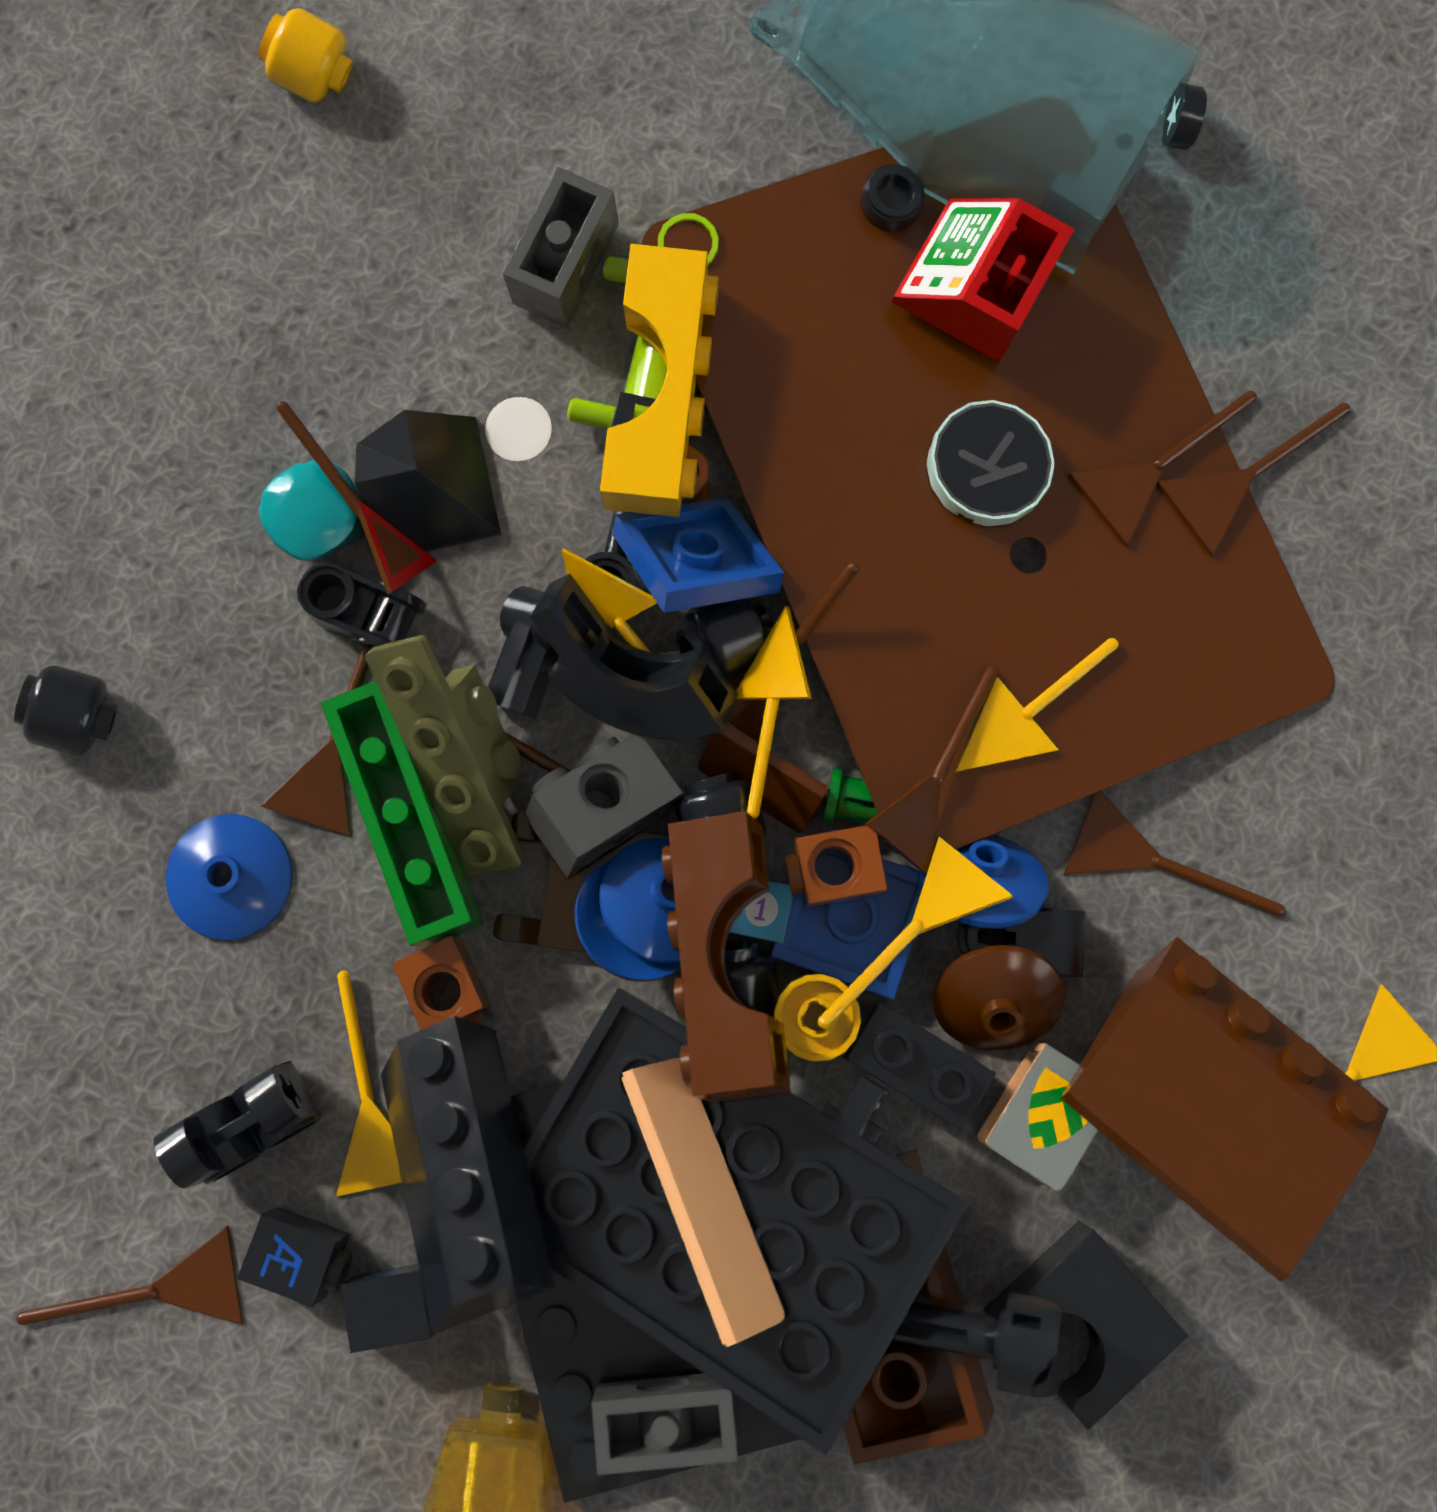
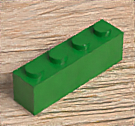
[320,681,485,948]

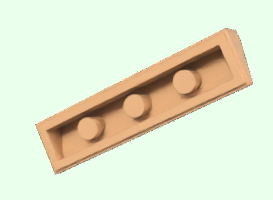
[622,1058,785,1347]

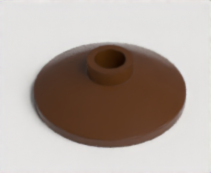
[933,945,1065,1050]

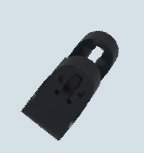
[153,1060,322,1189]

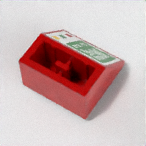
[891,198,1075,362]

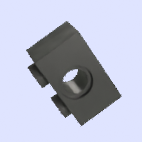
[503,166,619,328]
[524,734,683,878]
[591,1373,738,1475]

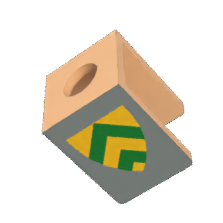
[977,1042,1098,1191]

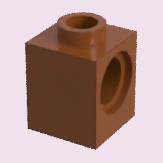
[785,825,887,908]
[392,936,492,1030]

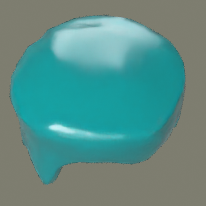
[259,460,365,562]

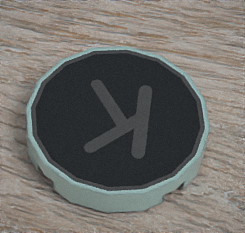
[926,400,1055,527]

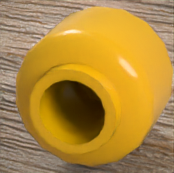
[258,8,354,103]

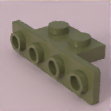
[365,635,525,876]

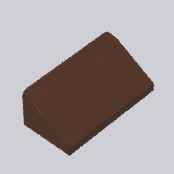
[698,723,828,833]

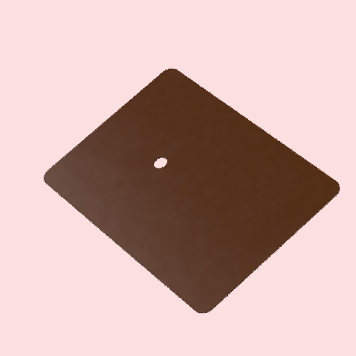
[642,95,1334,856]

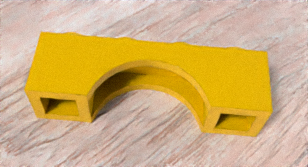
[600,244,719,518]

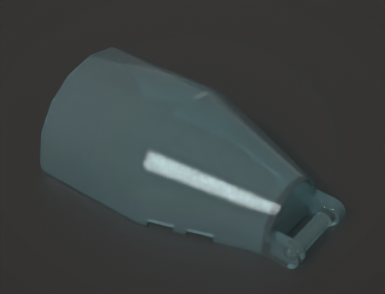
[748,0,1201,275]

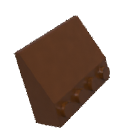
[1060,937,1389,1282]

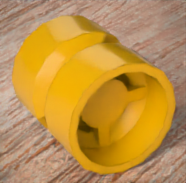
[773,974,861,1062]

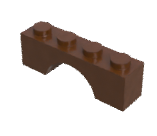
[662,811,791,1102]

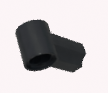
[488,586,559,719]

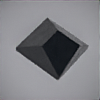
[355,410,502,552]

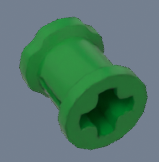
[822,767,878,834]

